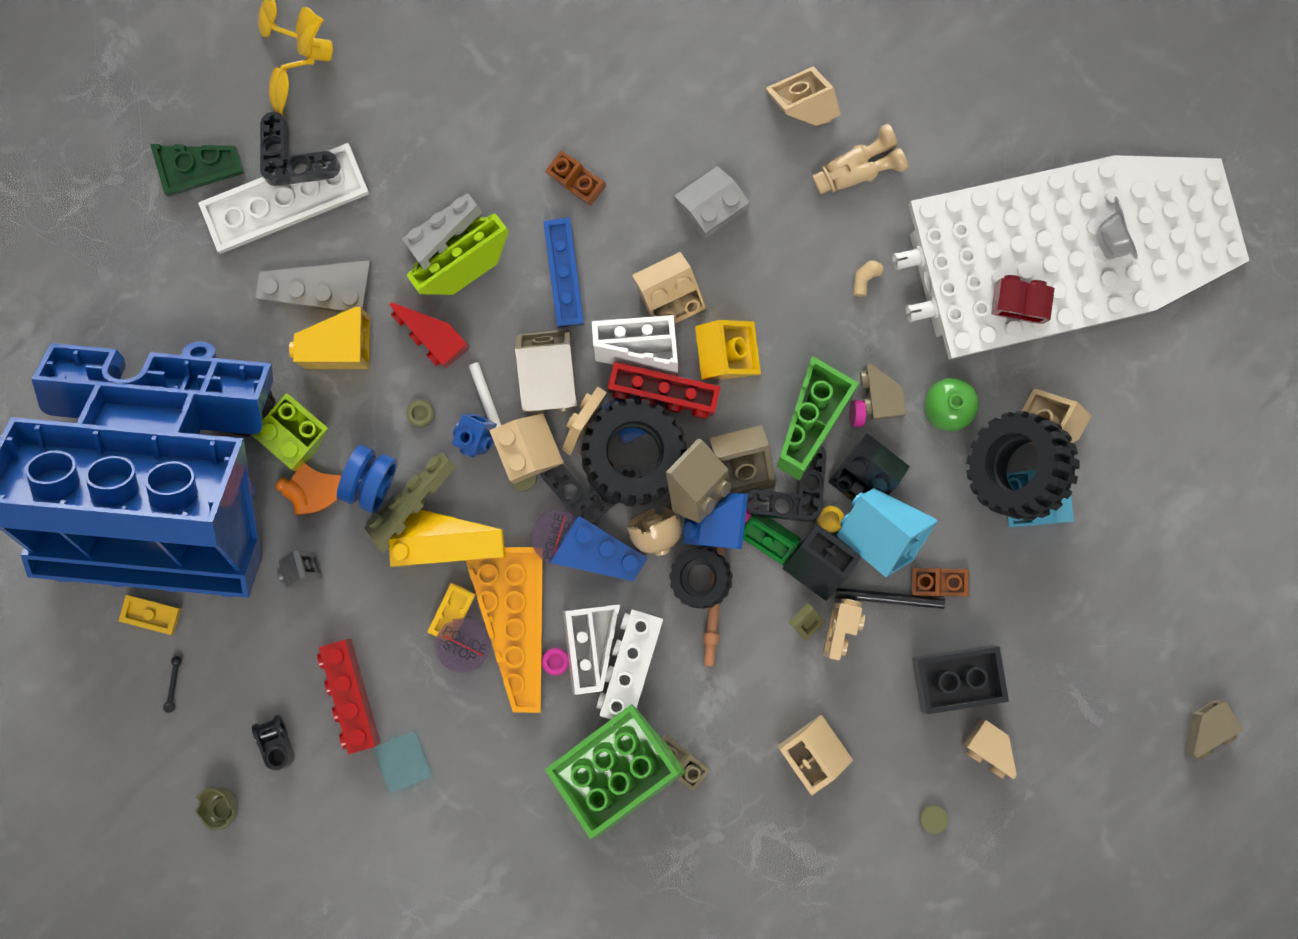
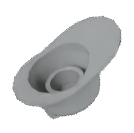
[1097,196,1138,259]

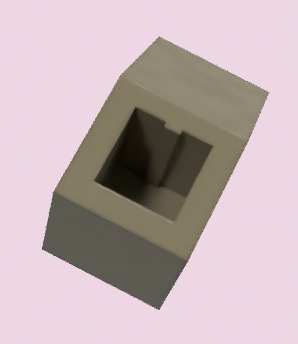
[860,364,906,421]
[1184,699,1243,759]

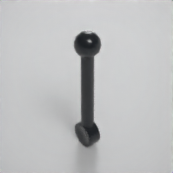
[163,656,182,713]

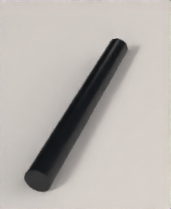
[835,588,945,609]

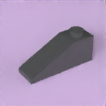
[277,550,323,587]

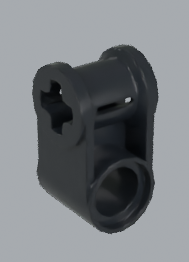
[252,714,295,771]

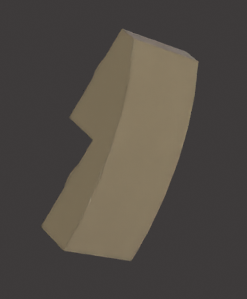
[661,733,711,792]

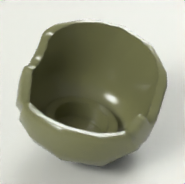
[195,787,238,830]

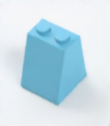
[837,488,938,578]

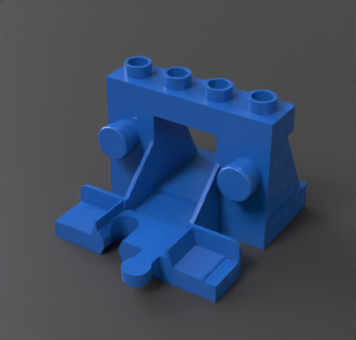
[0,341,274,598]

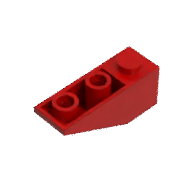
[389,302,470,369]

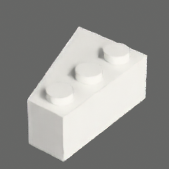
[592,315,678,376]
[563,605,620,695]

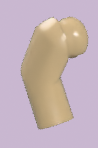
[853,260,884,297]

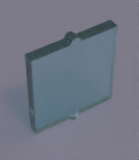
[373,731,433,793]

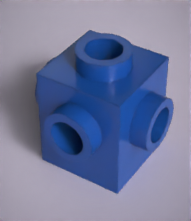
[452,413,497,457]

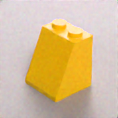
[289,307,370,369]

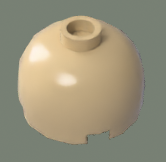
[626,506,682,556]

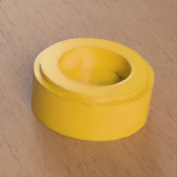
[816,506,844,533]

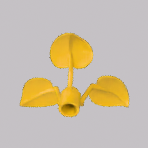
[258,0,333,118]

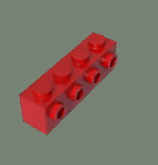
[608,362,721,419]
[317,638,381,755]

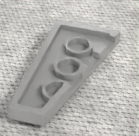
[255,260,372,312]

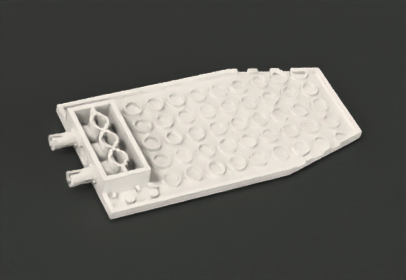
[892,155,1249,360]

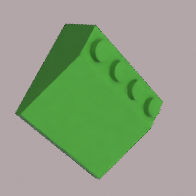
[545,704,687,840]

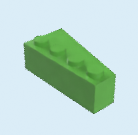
[776,356,859,481]

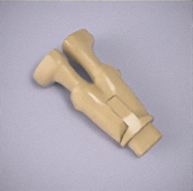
[812,124,909,195]

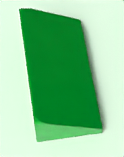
[743,516,801,566]

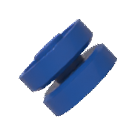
[337,444,398,514]

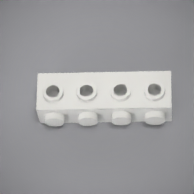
[596,609,663,719]

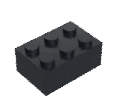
[912,645,1009,714]

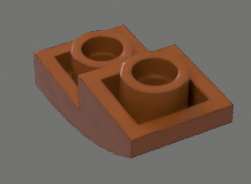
[545,151,607,206]
[912,568,969,597]

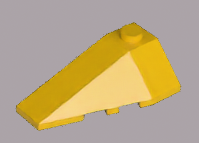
[388,510,505,567]

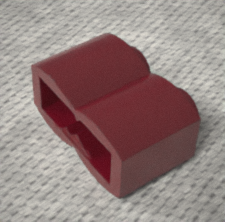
[991,275,1055,324]

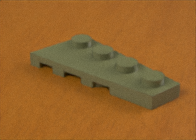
[364,452,456,553]

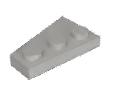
[402,193,482,270]

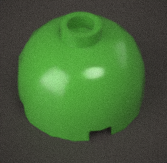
[923,378,979,432]

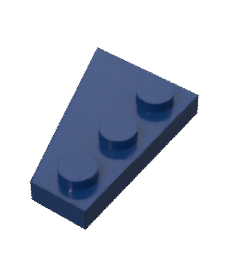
[550,516,648,581]

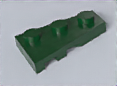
[150,144,245,197]

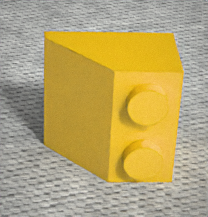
[695,320,761,380]

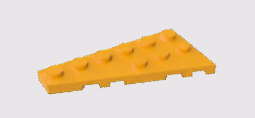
[466,547,543,713]

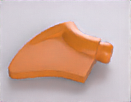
[275,463,341,515]

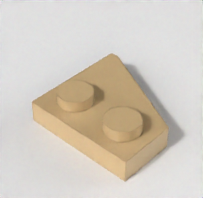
[562,387,607,456]

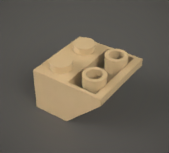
[632,252,706,324]
[777,715,853,796]

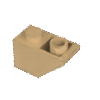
[962,718,1017,779]

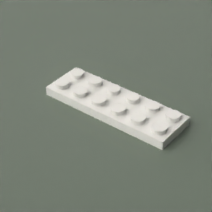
[198,143,370,254]

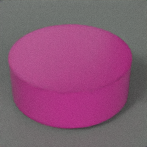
[849,400,866,427]
[542,648,569,676]

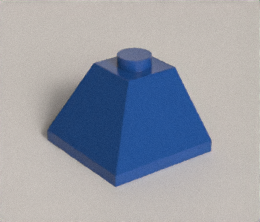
[683,493,748,549]

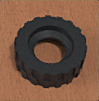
[669,547,733,609]

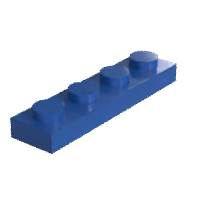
[543,217,584,328]

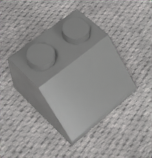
[674,166,750,240]

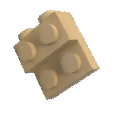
[822,599,865,661]

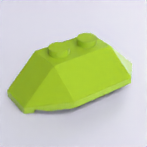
[406,214,509,295]

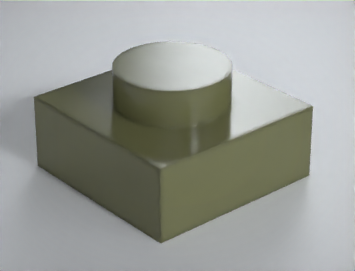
[788,603,825,641]

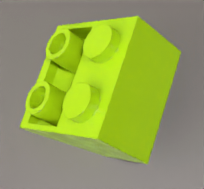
[251,393,329,471]

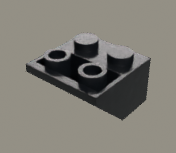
[828,433,910,501]
[782,524,861,601]

